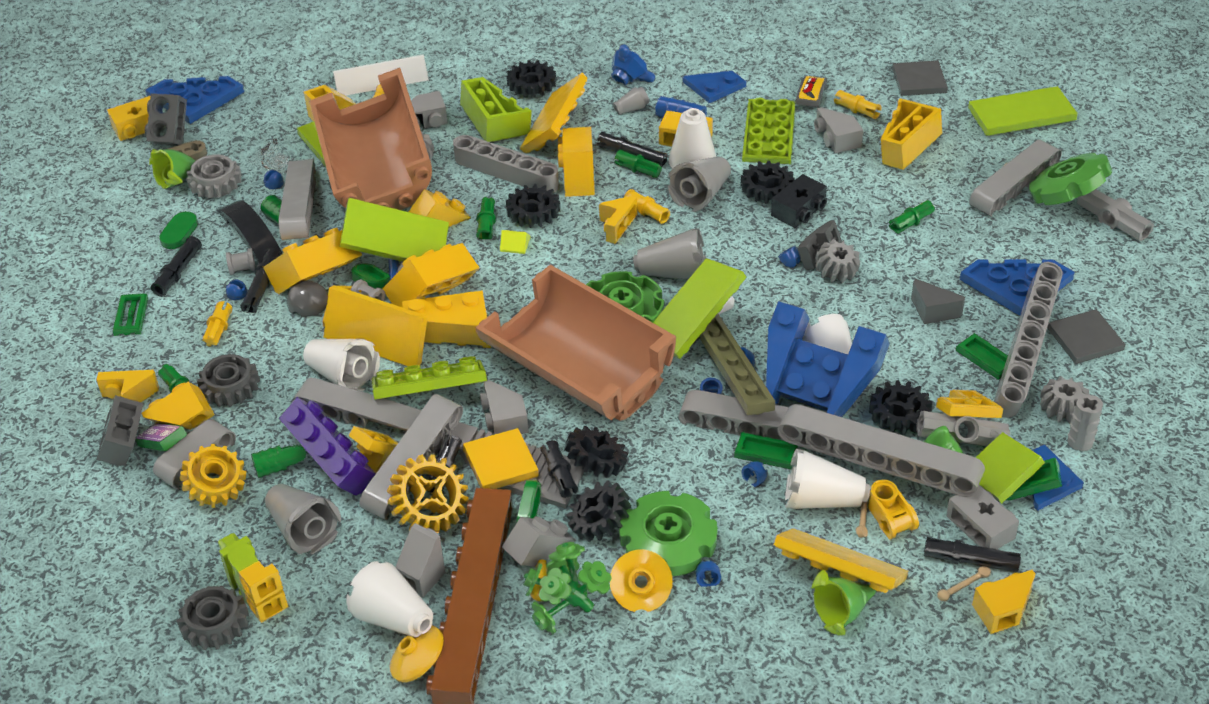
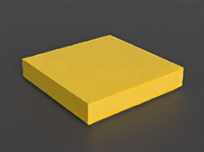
[463,428,539,489]

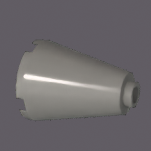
[668,156,731,212]
[633,228,706,280]
[265,484,341,555]

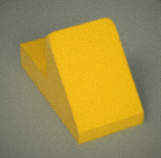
[599,196,638,244]
[96,369,159,402]
[349,426,398,473]

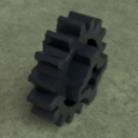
[506,60,557,98]
[740,161,795,204]
[506,184,560,228]
[869,380,933,435]
[564,426,628,478]
[567,480,631,542]

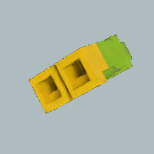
[218,533,288,623]

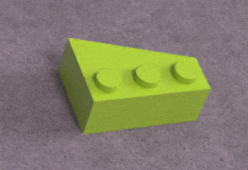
[460,77,532,142]

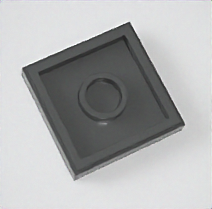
[892,60,948,96]
[1047,309,1126,364]

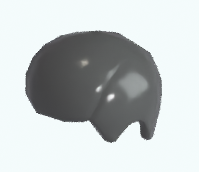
[287,280,328,317]

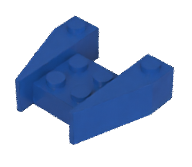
[766,301,890,417]

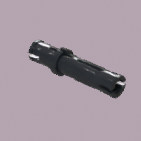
[597,131,668,167]
[150,236,202,297]
[240,248,281,313]
[923,536,1021,573]

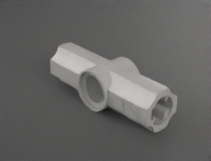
[1077,189,1154,241]
[917,411,1010,447]

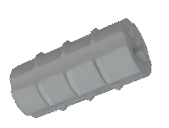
[1067,394,1103,451]

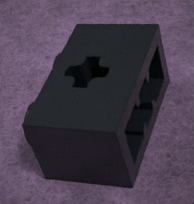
[771,174,827,228]

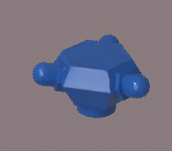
[611,44,655,85]

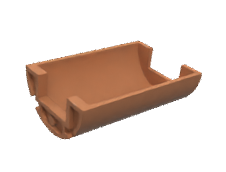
[309,68,432,210]
[475,265,676,421]

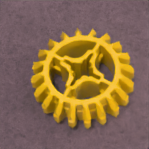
[387,454,469,534]

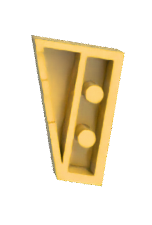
[881,98,942,170]
[558,127,595,197]
[263,227,362,294]
[383,243,479,307]
[402,290,491,348]

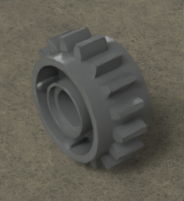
[197,354,260,407]
[177,585,249,651]

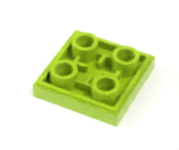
[975,432,1045,504]

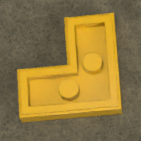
[936,389,1003,418]

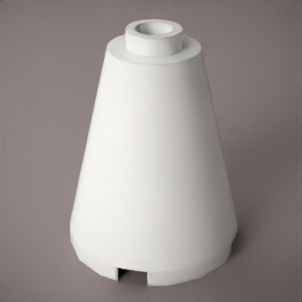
[668,108,716,169]
[802,314,852,354]
[303,339,380,392]
[785,449,870,509]
[346,561,433,637]

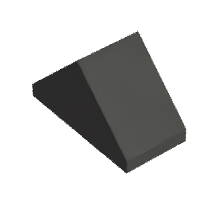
[911,278,965,324]

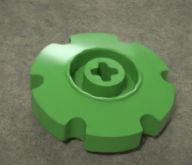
[1029,153,1112,205]
[586,271,664,323]
[619,491,718,576]

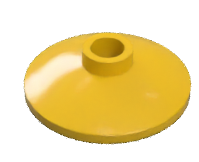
[610,549,673,612]
[390,625,443,683]

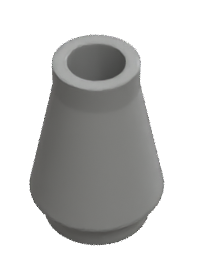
[613,87,649,115]

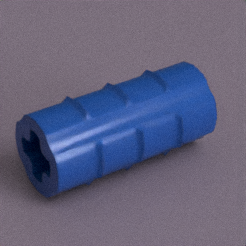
[655,96,707,118]

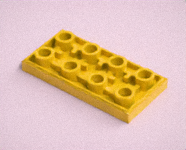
[519,73,588,153]
[323,285,428,366]
[774,528,909,593]

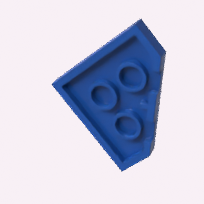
[145,76,244,124]
[960,259,1075,316]

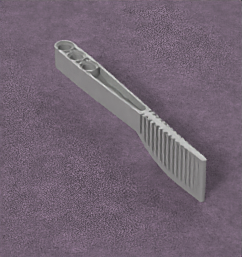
[292,378,584,508]

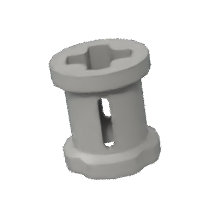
[226,248,256,275]
[351,280,385,301]

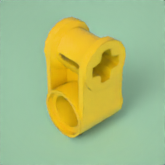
[868,479,919,540]

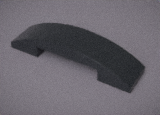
[217,200,283,263]

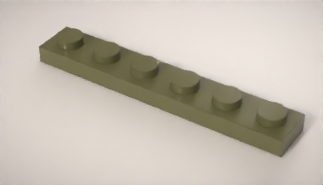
[699,314,775,415]

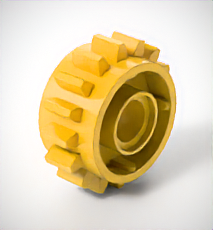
[180,444,246,508]

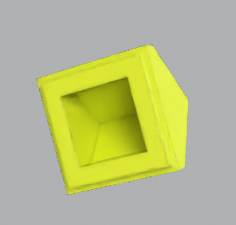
[500,230,530,254]

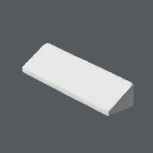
[333,55,428,96]

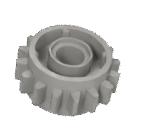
[187,154,242,199]

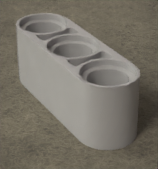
[153,419,236,490]

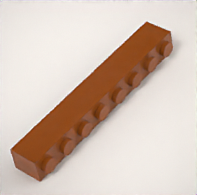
[426,488,513,704]

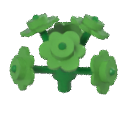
[523,542,612,634]

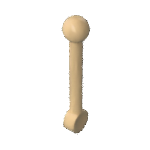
[856,490,871,538]
[937,566,991,601]

